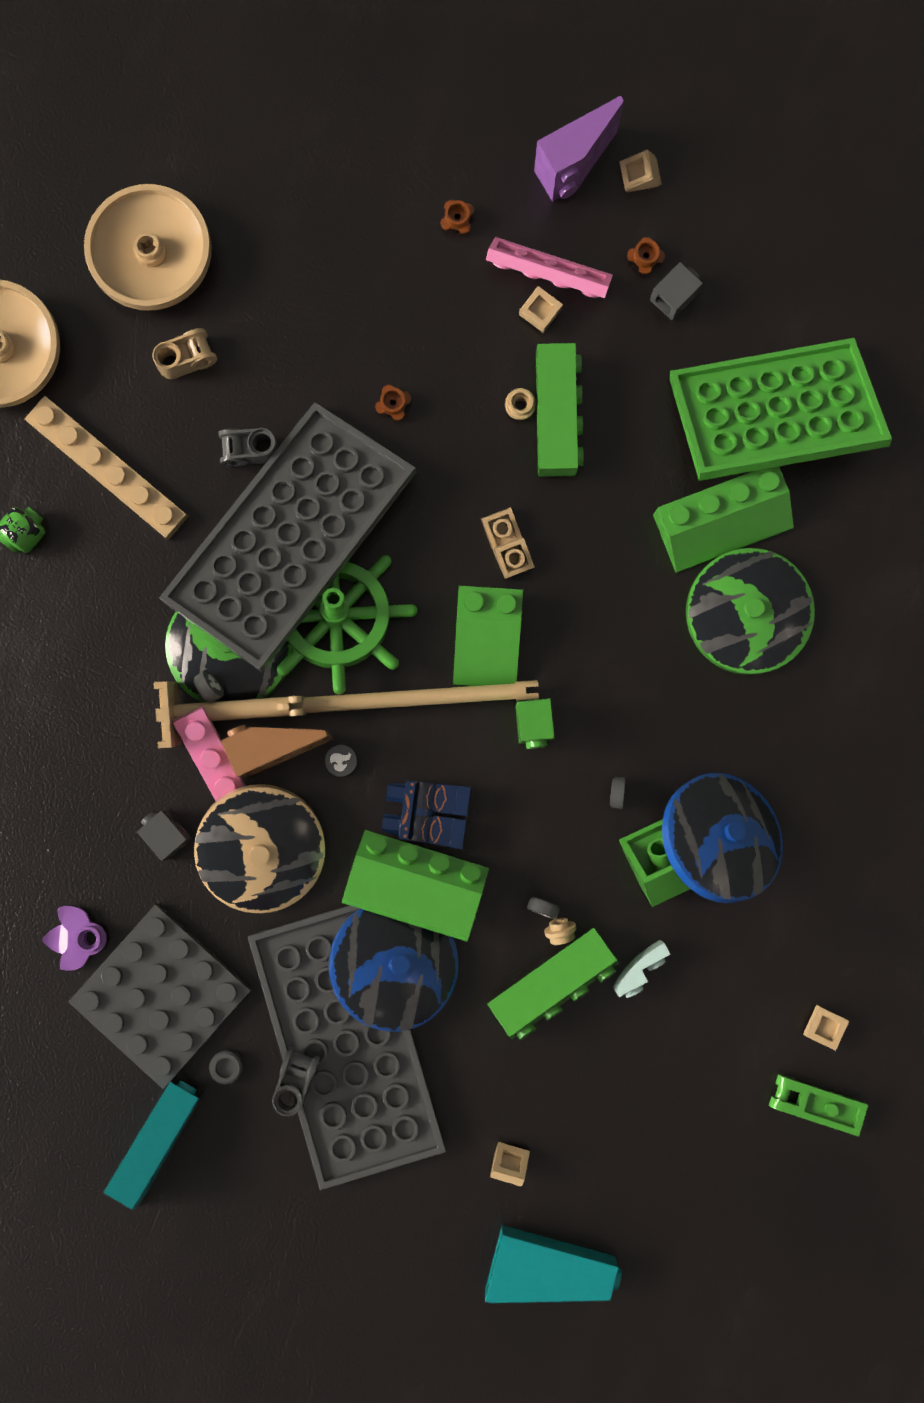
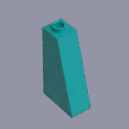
[103,1080,200,1210]
[485,1225,622,1303]

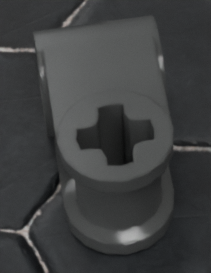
[219,428,280,467]
[272,1046,320,1116]

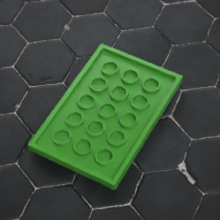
[669,338,892,481]

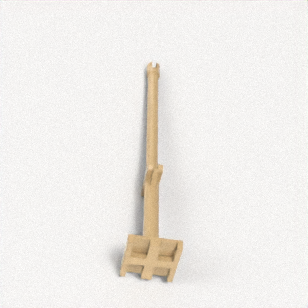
[154,680,539,748]

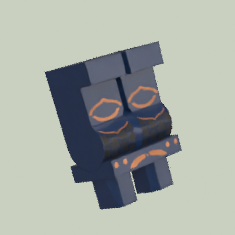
[382,780,471,849]

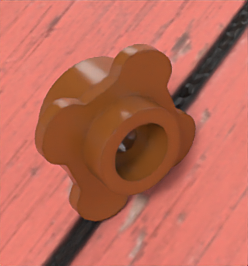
[441,200,474,234]
[627,237,665,274]
[375,385,411,421]

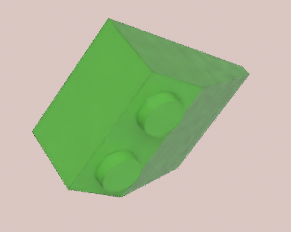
[453,586,523,686]

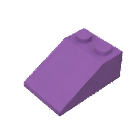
[534,96,624,202]

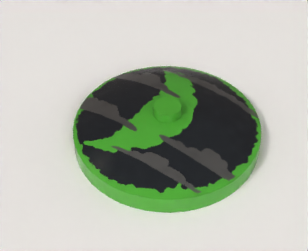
[686,548,815,675]
[165,612,293,702]

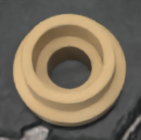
[505,388,536,420]
[544,918,577,945]

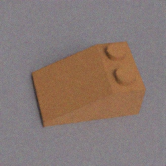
[221,725,334,778]

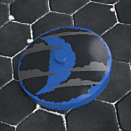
[662,773,783,903]
[329,909,458,1032]

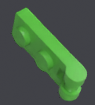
[769,1074,868,1137]

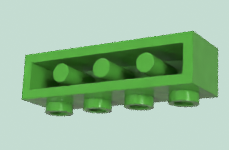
[536,343,584,477]
[487,928,618,1040]

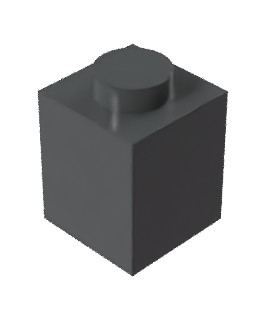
[650,262,703,321]
[137,810,192,861]

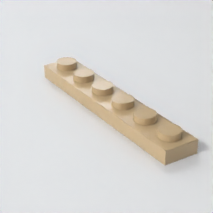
[25,396,189,540]

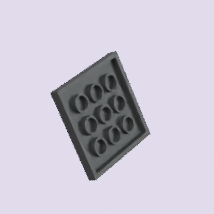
[68,904,252,1089]

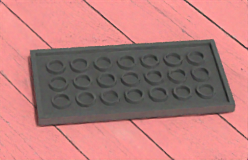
[159,402,416,672]
[248,905,446,1190]

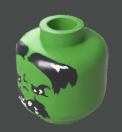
[0,506,45,554]

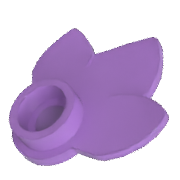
[42,906,107,971]

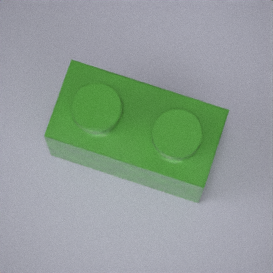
[515,699,554,749]

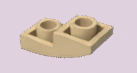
[481,508,534,579]

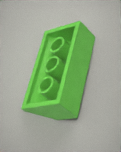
[653,466,794,573]
[342,830,489,942]

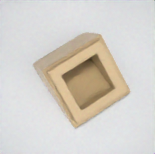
[620,150,661,192]

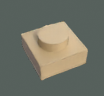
[519,286,563,333]
[803,1005,849,1051]
[490,1142,530,1187]

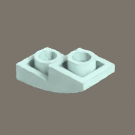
[613,940,671,998]

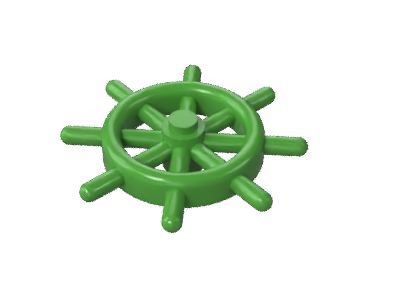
[277,555,417,695]

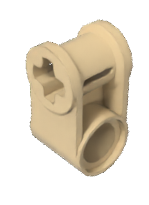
[152,328,217,379]

